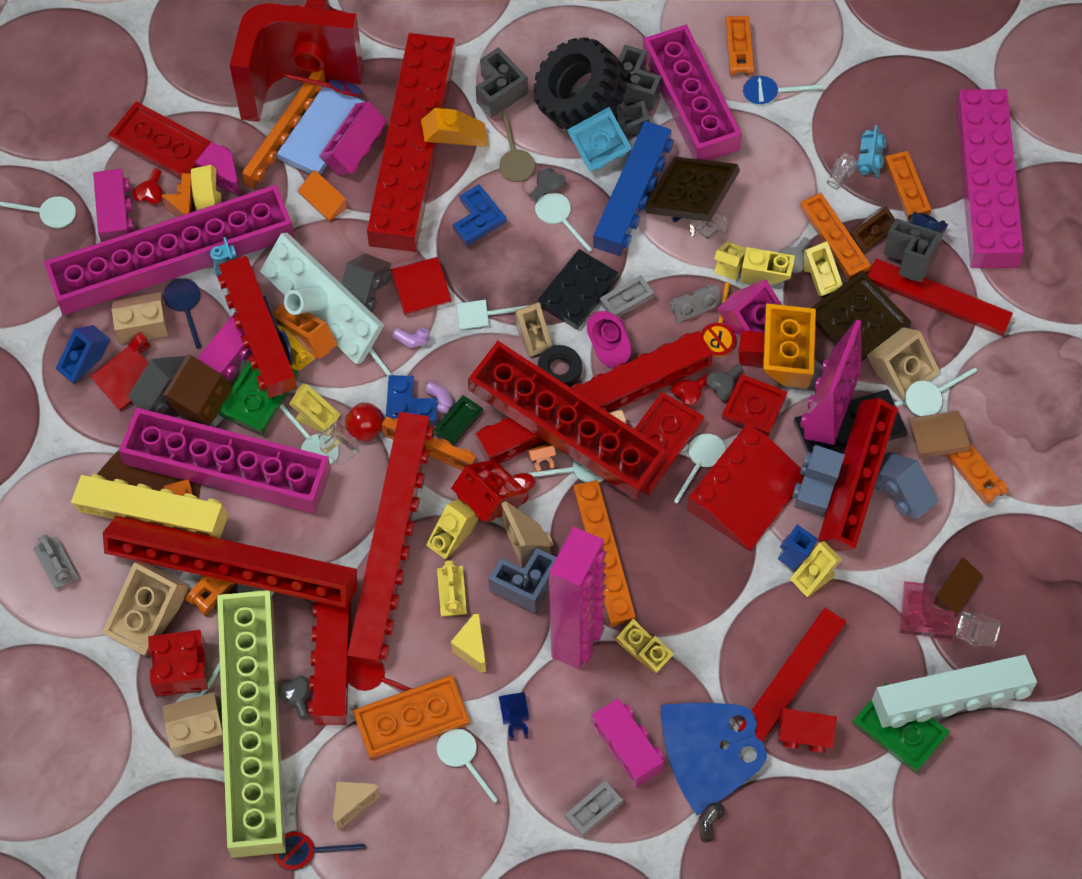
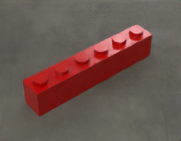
[217,255,297,398]
[817,398,898,551]
[308,599,352,725]

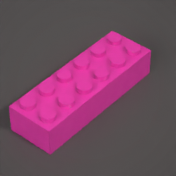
[643,24,742,160]

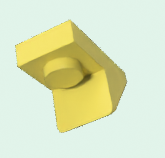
[714,241,746,280]
[804,241,843,296]
[289,384,341,434]
[790,541,842,597]

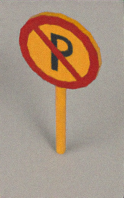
[701,282,736,357]

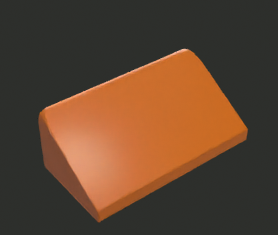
[298,170,347,222]

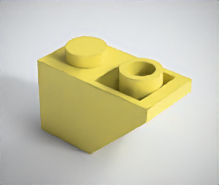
[740,247,795,285]
[426,499,478,560]

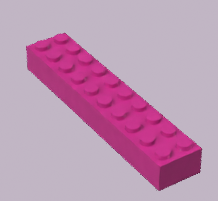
[43,185,295,315]

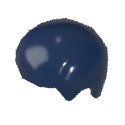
[910,211,948,236]

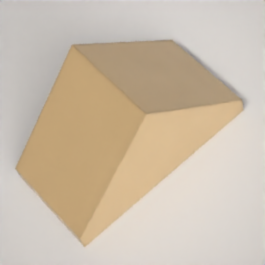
[515,302,552,357]
[333,782,380,831]

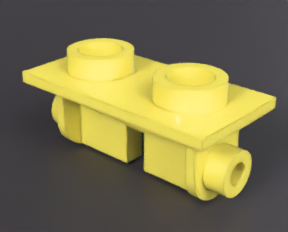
[437,561,467,617]

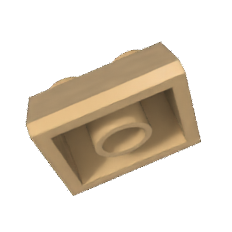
[112,292,168,345]
[867,327,940,400]
[162,692,223,757]

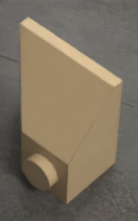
[501,501,553,568]

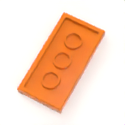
[352,675,471,760]

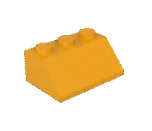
[763,303,816,388]

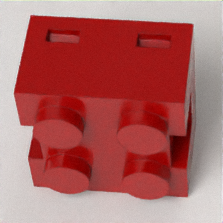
[451,459,528,522]
[148,629,209,697]

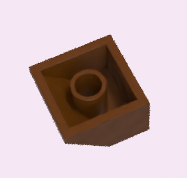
[163,354,232,426]

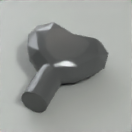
[529,167,565,202]
[706,364,743,401]
[277,675,310,719]

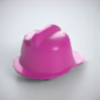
[587,311,631,368]

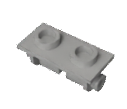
[669,284,722,323]
[33,535,78,590]

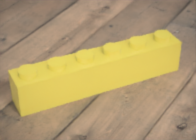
[71,474,229,538]

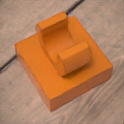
[526,444,556,472]

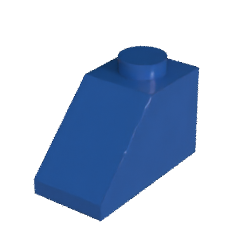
[55,325,111,383]

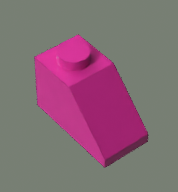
[195,142,240,196]

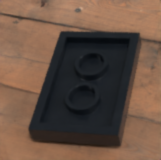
[537,249,619,330]

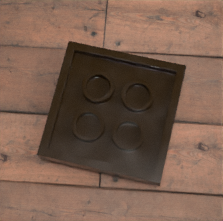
[644,156,740,222]
[811,271,912,362]

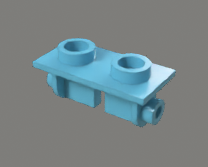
[857,125,886,178]
[210,237,237,277]

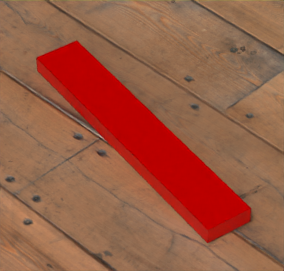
[867,258,1013,336]
[738,607,847,742]

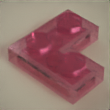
[899,581,955,639]

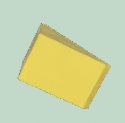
[451,614,486,673]

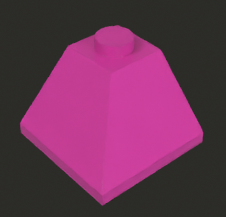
[717,279,782,337]

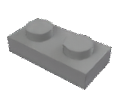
[600,275,654,317]
[565,781,623,838]

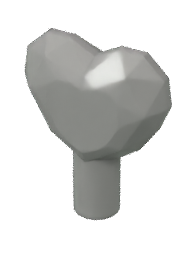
[778,237,811,273]

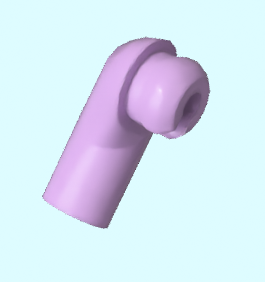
[392,328,430,348]
[425,381,453,414]

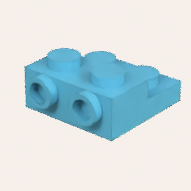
[567,107,632,172]

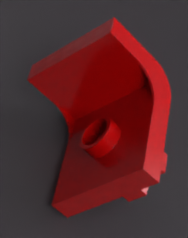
[229,0,364,122]

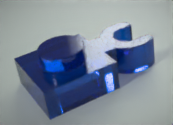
[499,692,529,741]

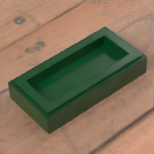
[434,395,483,446]

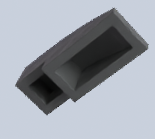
[614,100,653,137]

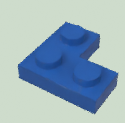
[453,184,507,246]
[386,375,438,425]

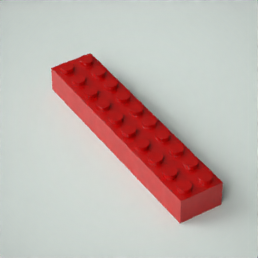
[367,33,456,252]

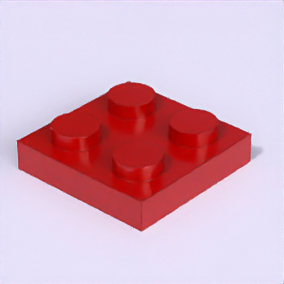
[722,374,788,436]

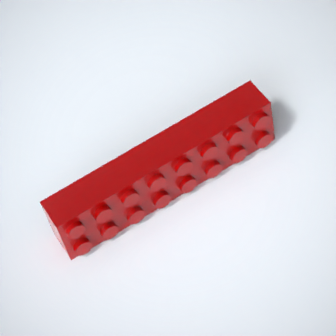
[468,340,667,500]

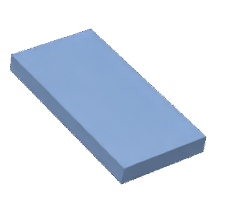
[277,87,365,175]

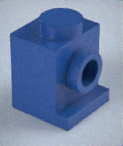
[778,524,818,571]

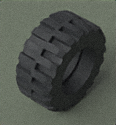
[533,37,627,132]

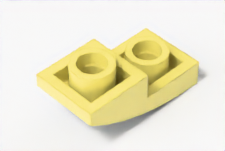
[191,165,221,211]
[614,619,674,673]

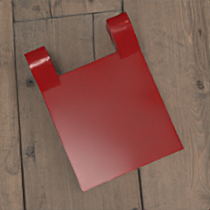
[90,332,151,412]

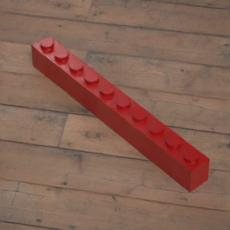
[476,330,713,464]
[347,412,434,667]
[103,516,357,608]

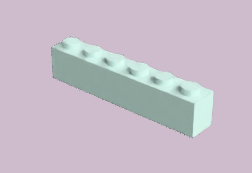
[872,655,1037,728]

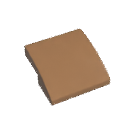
[908,411,970,459]

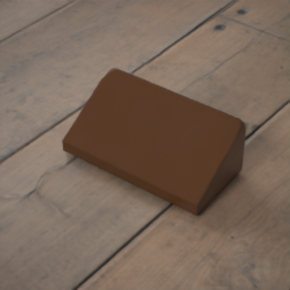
[848,206,895,253]
[934,557,983,617]

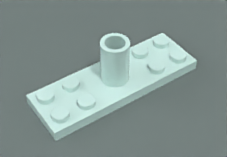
[260,233,385,364]

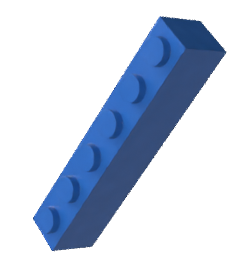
[593,121,674,256]

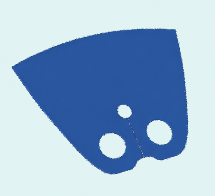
[661,703,767,815]

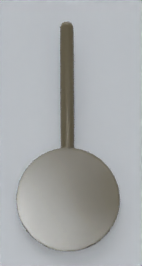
[499,112,535,182]

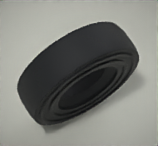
[537,345,582,387]

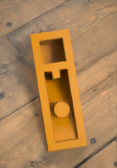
[421,108,489,147]

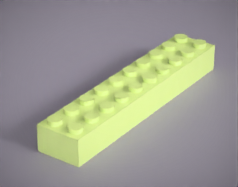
[217,590,286,858]

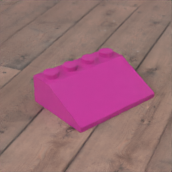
[801,320,861,445]

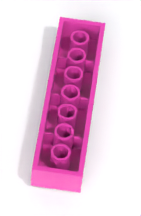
[956,89,1024,268]
[119,407,331,514]
[549,526,606,670]

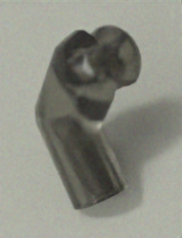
[698,802,725,842]

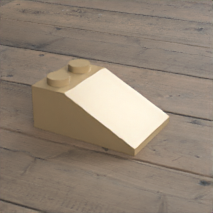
[102,562,190,656]

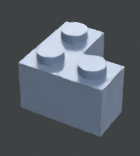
[792,445,845,516]
[874,452,939,520]
[488,548,557,613]

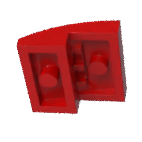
[391,257,452,315]

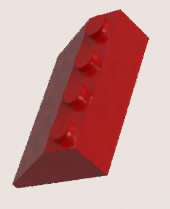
[687,423,804,552]

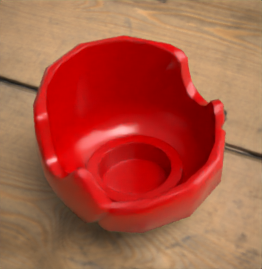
[345,402,385,442]

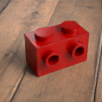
[777,708,837,753]

